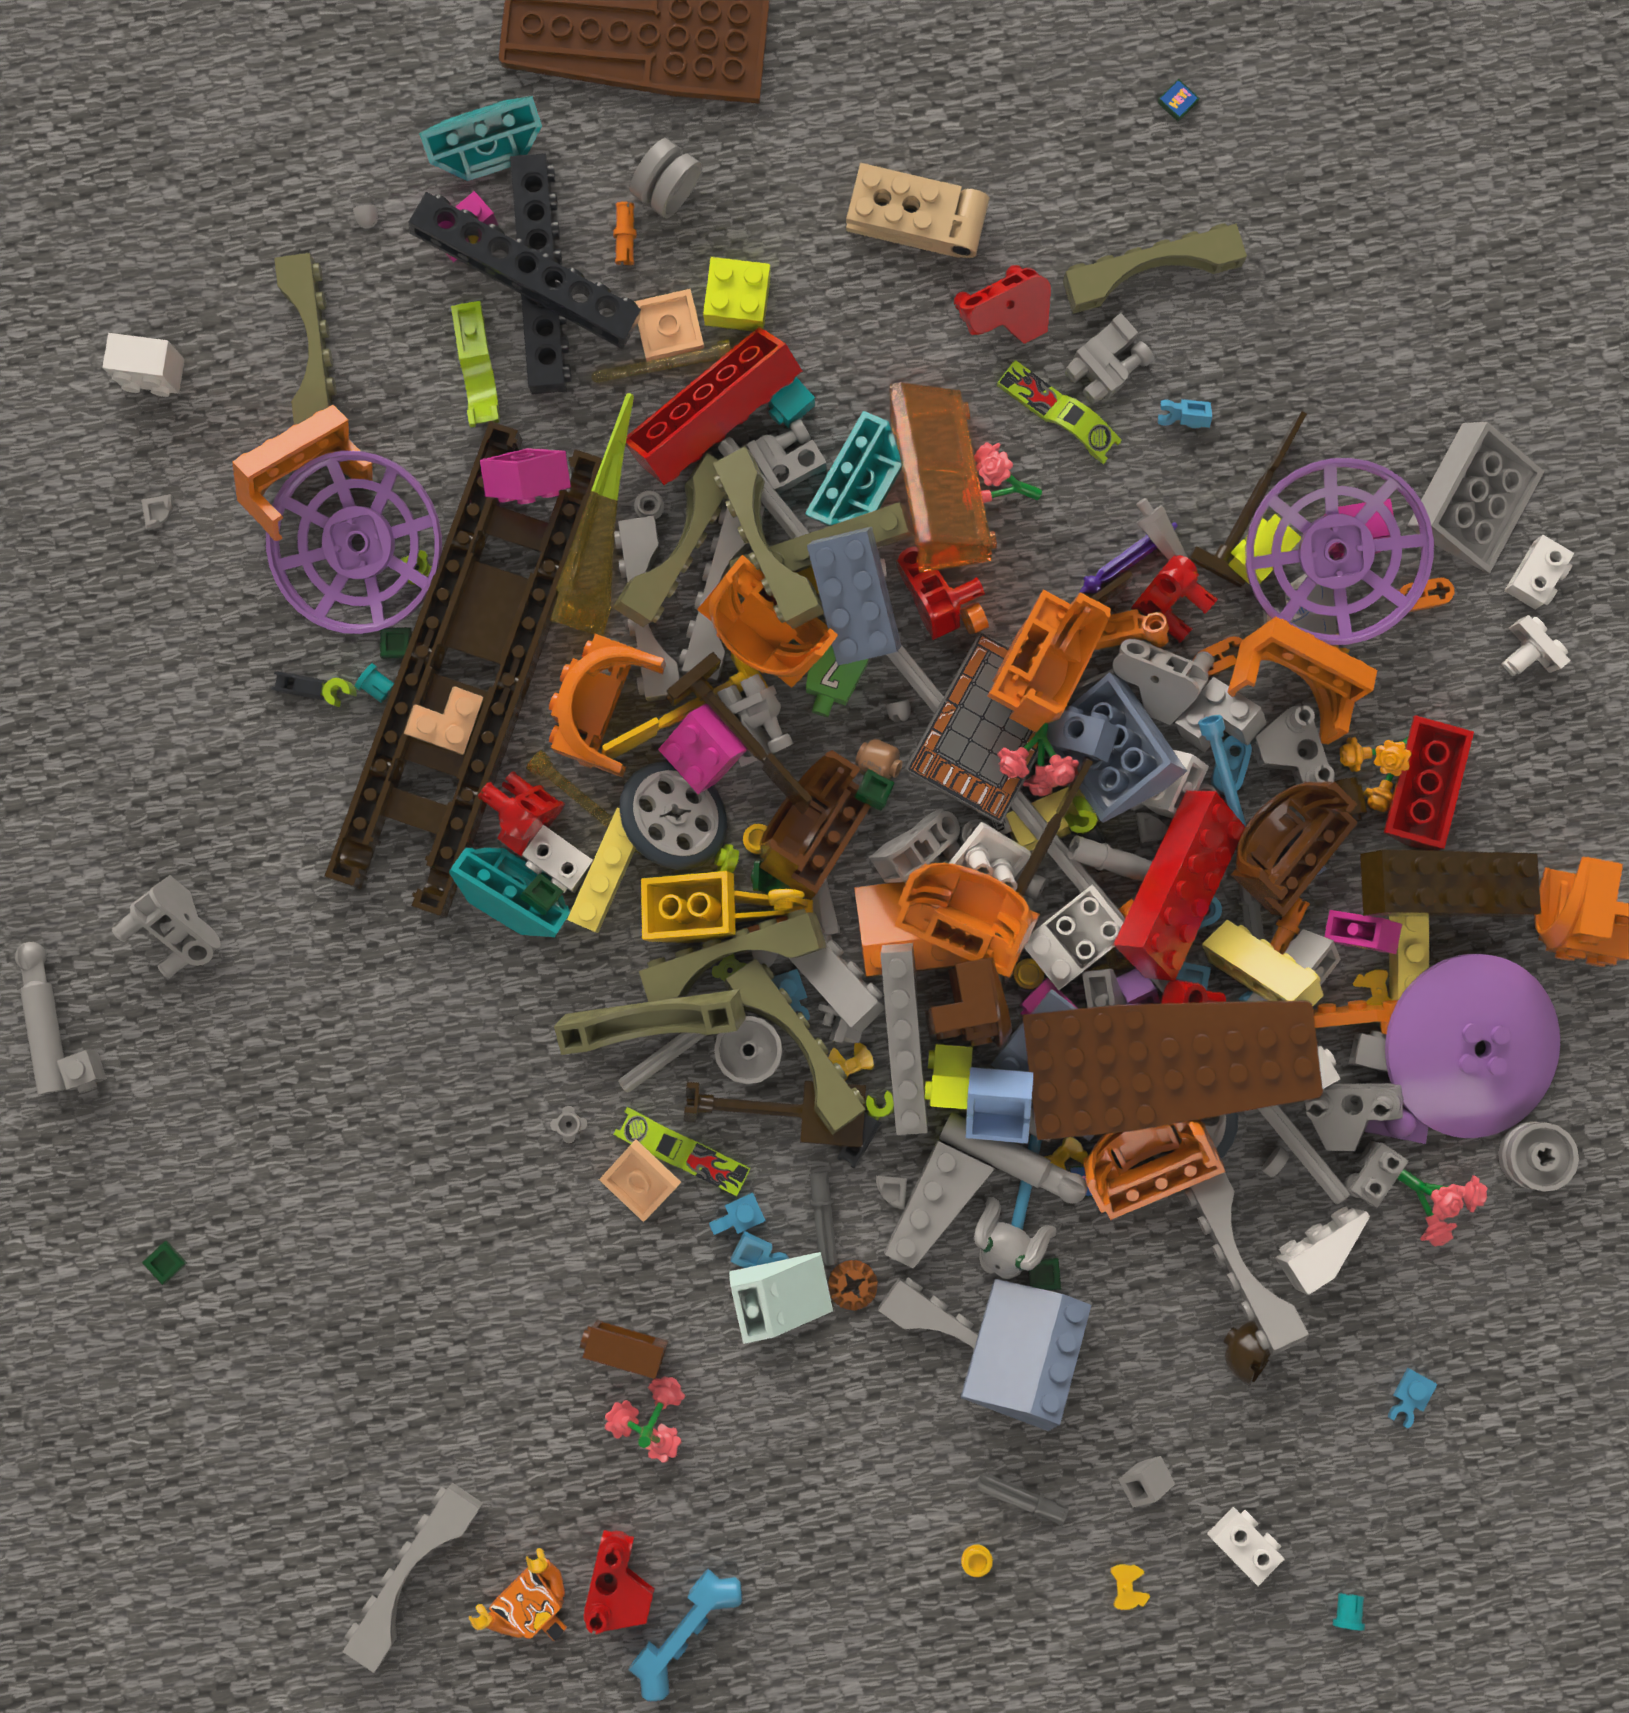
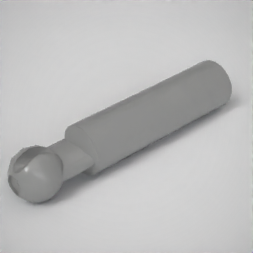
[15,942,66,1095]
[940,1112,1088,1203]

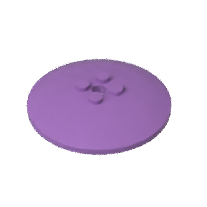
[1385,954,1560,1138]

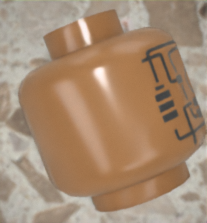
[855,739,903,780]

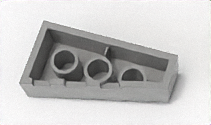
[884,1141,995,1268]

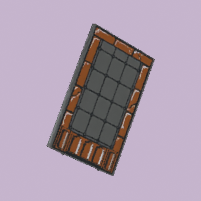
[904,632,1038,825]

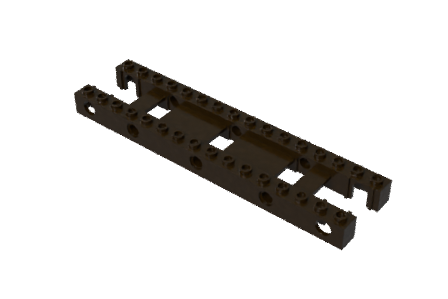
[325,421,603,918]

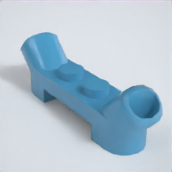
[628,1569,742,1701]

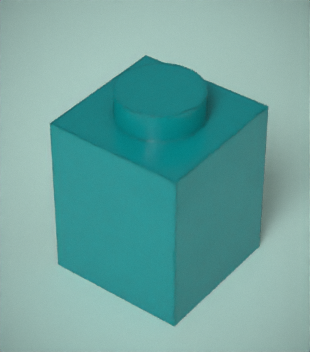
[768,377,815,429]

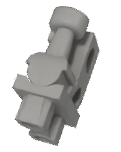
[1065,313,1154,404]
[746,418,827,494]
[717,674,794,767]
[1344,1141,1409,1208]

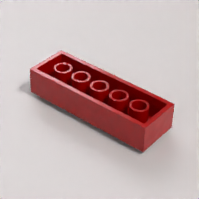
[625,327,803,485]
[1113,790,1245,981]

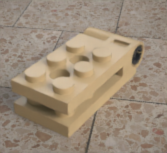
[846,163,990,258]

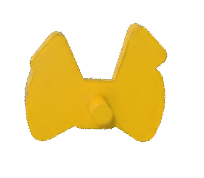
[1353,969,1391,1005]
[828,1042,874,1081]
[1045,1137,1088,1170]
[1110,1564,1150,1610]

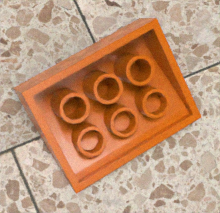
[854,882,970,978]

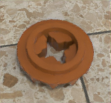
[828,1260,878,1311]

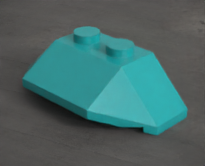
[419,96,542,181]
[805,411,904,526]
[449,848,570,937]

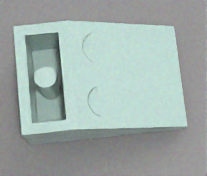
[729,1252,833,1344]

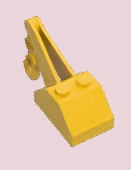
[641,871,813,943]

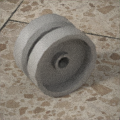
[629,138,702,218]
[714,1016,783,1084]
[1498,1122,1579,1192]

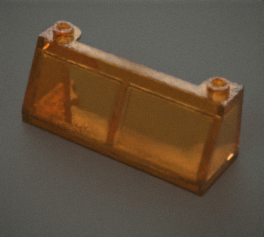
[889,383,997,572]

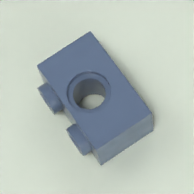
[1047,706,1119,763]

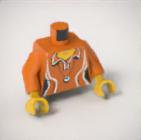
[468,1548,567,1641]

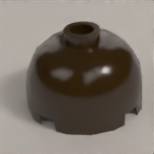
[1223,1321,1271,1386]

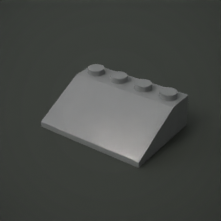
[1408,422,1544,574]

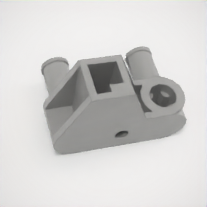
[1113,639,1214,725]
[1251,706,1334,785]
[869,808,961,883]
[112,875,221,978]
[1305,1084,1404,1151]

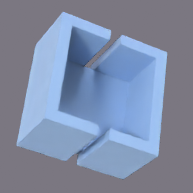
[966,1067,1033,1144]

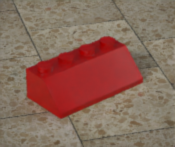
[1384,715,1474,851]

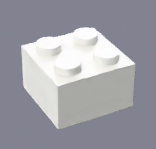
[102,333,185,397]

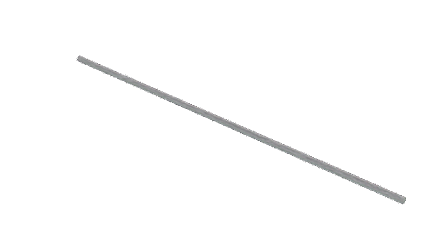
[718,437,1350,1204]

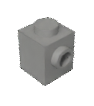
[1348,1031,1388,1072]
[57,1050,107,1093]
[1118,1456,1175,1508]

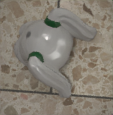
[974,1197,1056,1280]

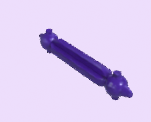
[1079,522,1178,594]

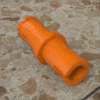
[613,202,637,265]
[1270,898,1310,955]

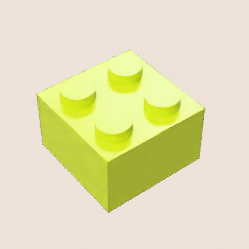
[703,257,771,331]

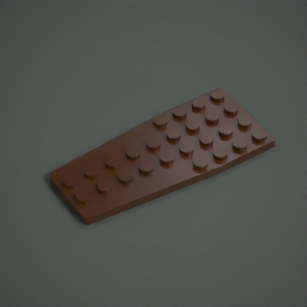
[499,0,770,104]
[1022,1000,1323,1140]

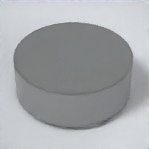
[1261,1146,1289,1177]

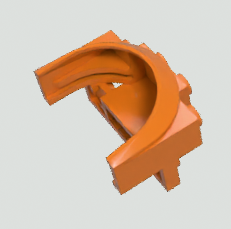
[697,555,838,688]
[987,589,1111,732]
[549,634,666,778]
[1534,857,1629,967]
[894,863,1040,978]

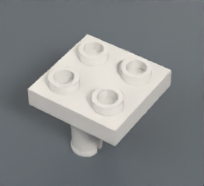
[1501,615,1571,676]
[949,822,1031,891]

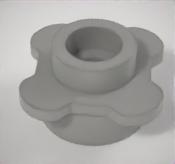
[550,1106,587,1143]

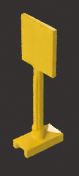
[601,653,768,759]

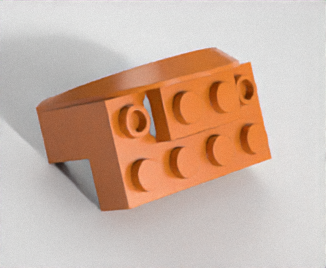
[232,405,373,541]
[1227,616,1378,745]
[1083,1119,1226,1220]

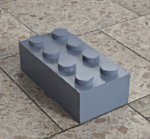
[807,526,902,665]

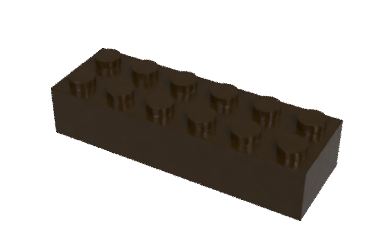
[1360,849,1541,917]

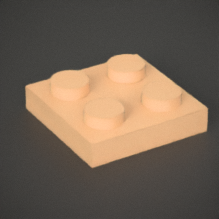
[634,289,704,362]
[599,1140,681,1222]

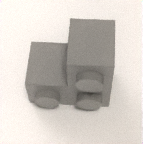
[1175,677,1267,753]

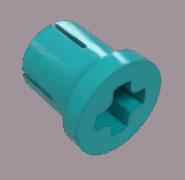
[354,663,394,703]
[1332,1593,1365,1631]

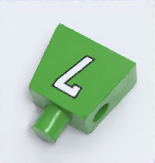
[806,645,868,717]

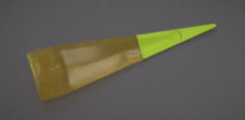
[550,393,634,636]

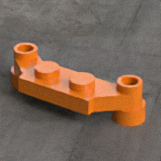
[1095,609,1169,650]
[1313,1000,1398,1034]

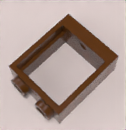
[579,1320,668,1379]

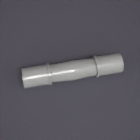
[1068,836,1152,881]

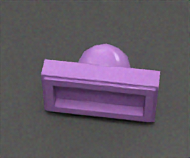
[1364,1108,1428,1144]

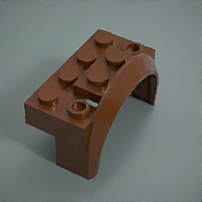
[759,750,871,900]
[1231,781,1358,917]
[925,957,1012,1048]

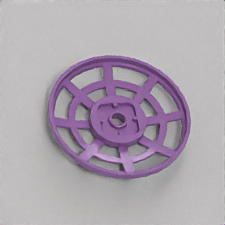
[266,451,442,634]
[1245,458,1434,645]

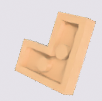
[404,687,483,755]

